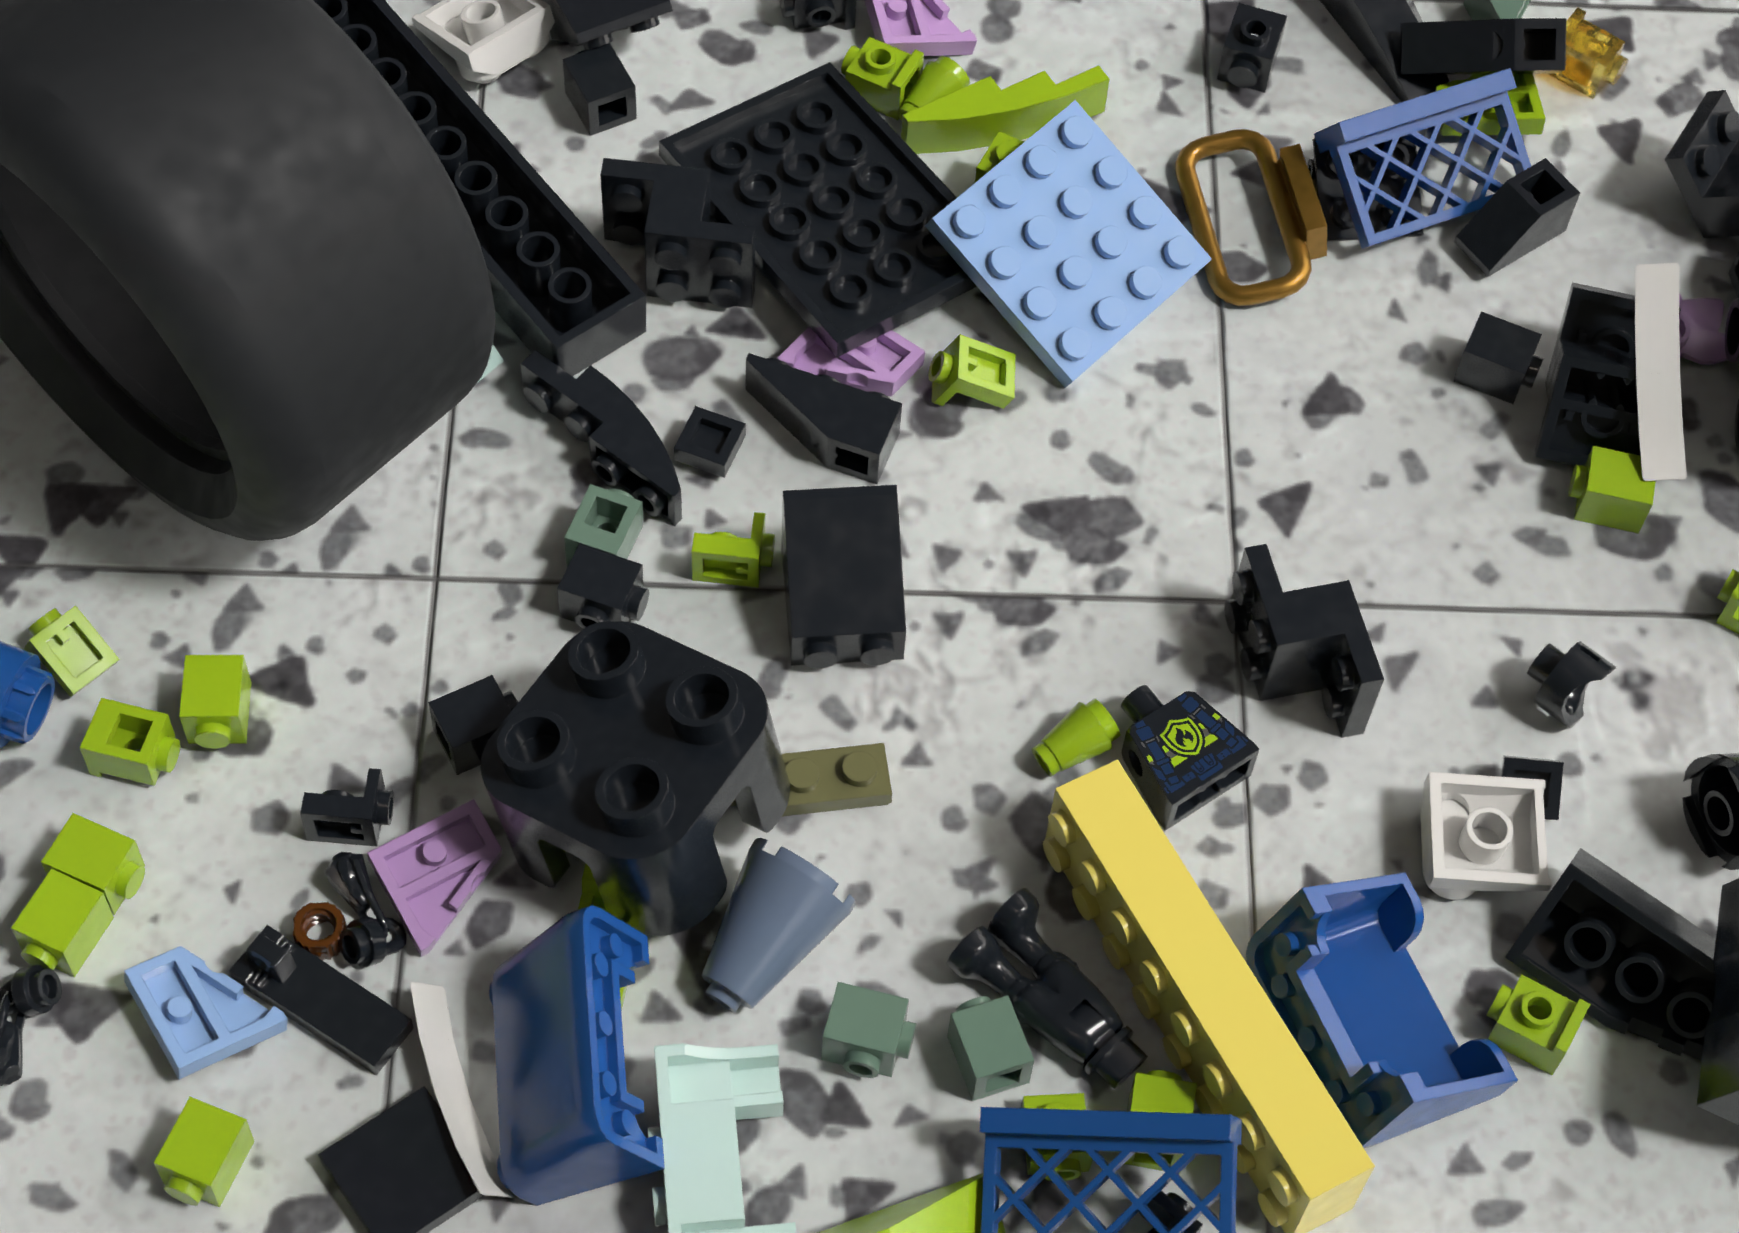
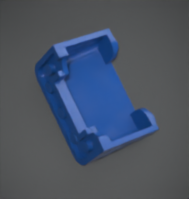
[1246,872,1518,1148]
[489,905,665,1206]

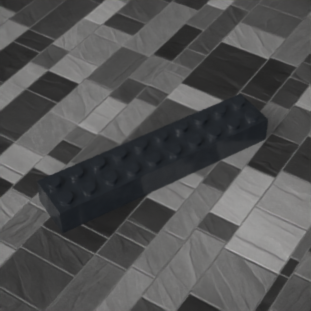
[313,0,646,376]

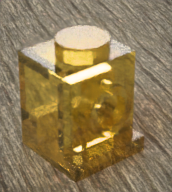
[1548,7,1629,99]

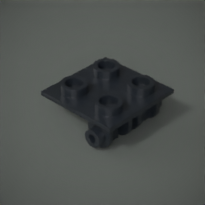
[1308,137,1424,241]

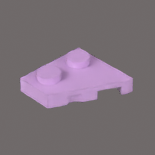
[864,0,977,56]
[777,327,925,397]
[367,799,502,957]

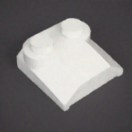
[411,0,555,84]
[1420,772,1552,900]

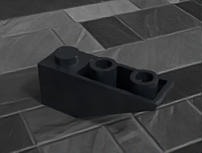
[1400,18,1567,75]
[745,353,902,484]

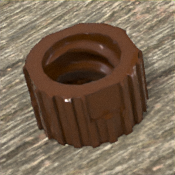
[293,902,347,961]

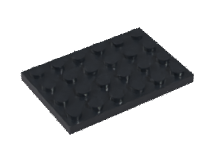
[659,62,977,358]

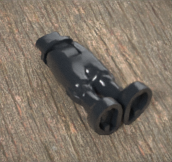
[946,888,1148,1089]

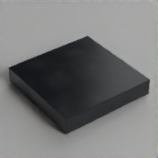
[318,1086,484,1233]

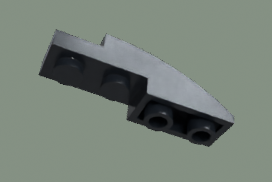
[521,350,682,526]

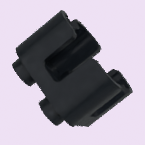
[480,621,790,936]

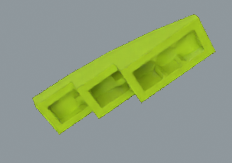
[901,65,1110,154]

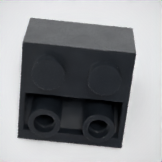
[542,0,673,50]

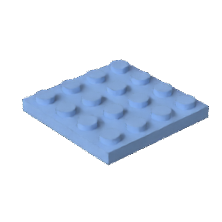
[925,100,1212,388]

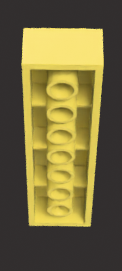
[1043,759,1375,1233]

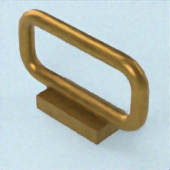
[1175,129,1327,306]

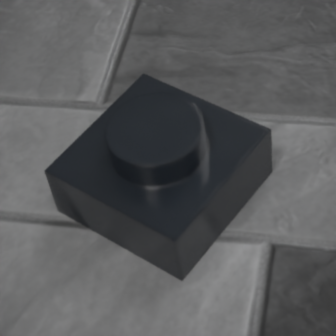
[674,406,746,478]
[1501,755,1564,820]

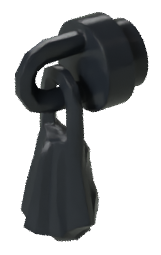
[325,852,407,967]
[0,965,62,1086]

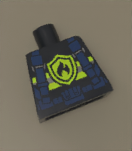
[1121,685,1259,831]

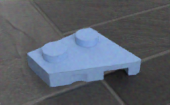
[124,946,288,1079]

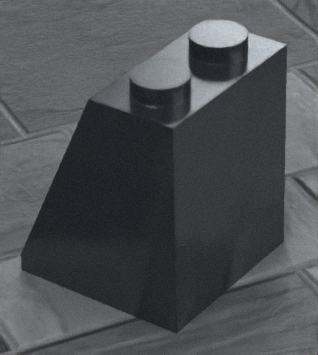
[781,485,906,669]

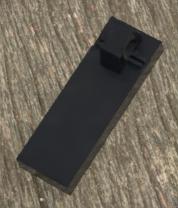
[229,925,414,1076]

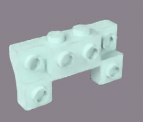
[648,1043,796,1233]

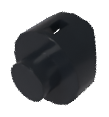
[1527,641,1616,729]

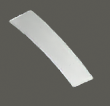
[1635,263,1687,481]
[410,982,515,1197]

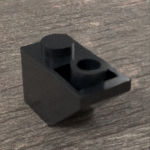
[1454,158,1580,277]

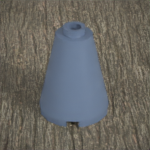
[702,838,856,1012]

